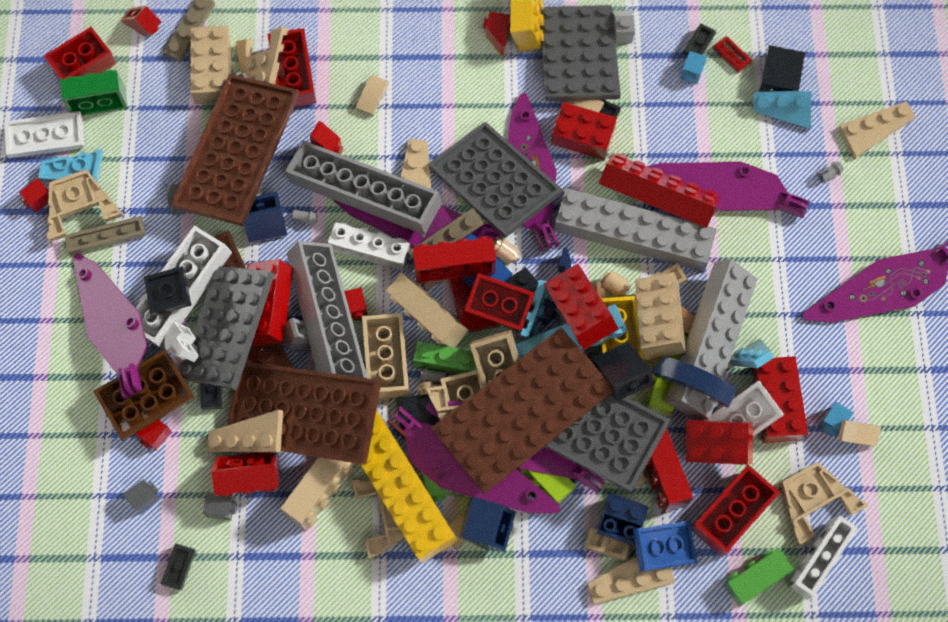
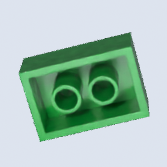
[60,70,128,116]

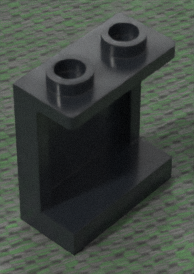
[758,45,805,92]
[592,342,654,401]

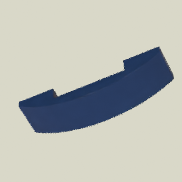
[541,247,571,325]
[653,356,737,408]

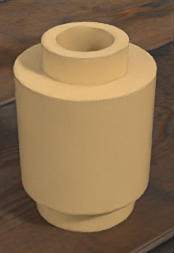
[493,237,519,265]
[601,271,632,297]

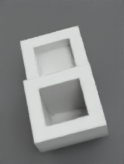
[165,321,199,362]

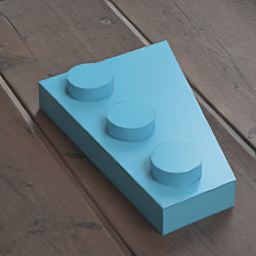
[754,91,812,129]
[38,149,104,182]
[520,279,550,339]
[730,339,774,368]

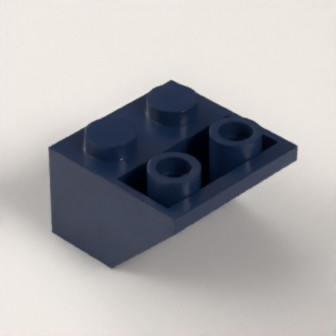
[244,191,288,244]
[596,493,649,547]
[459,497,516,552]

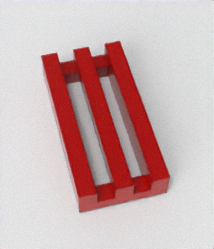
[713,36,752,73]

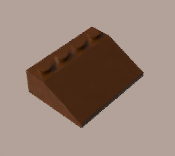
[93,349,195,441]

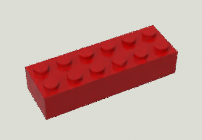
[599,153,721,228]

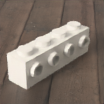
[328,222,410,271]
[790,516,858,600]

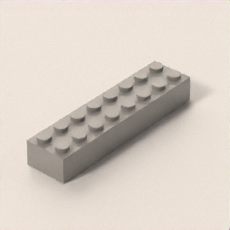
[285,140,442,235]
[554,188,717,272]
[287,241,367,378]
[665,259,757,420]

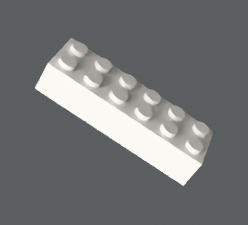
[135,225,232,350]

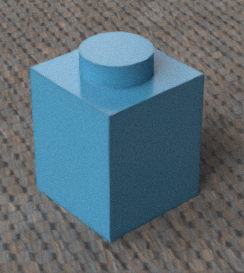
[680,51,707,84]
[819,402,853,437]

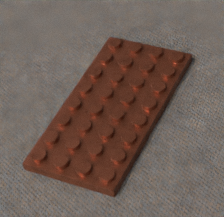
[171,74,300,226]
[431,327,613,495]
[227,362,382,465]

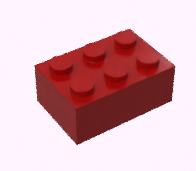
[43,26,116,80]
[551,102,617,160]
[464,273,535,332]
[686,420,753,465]
[211,453,281,497]

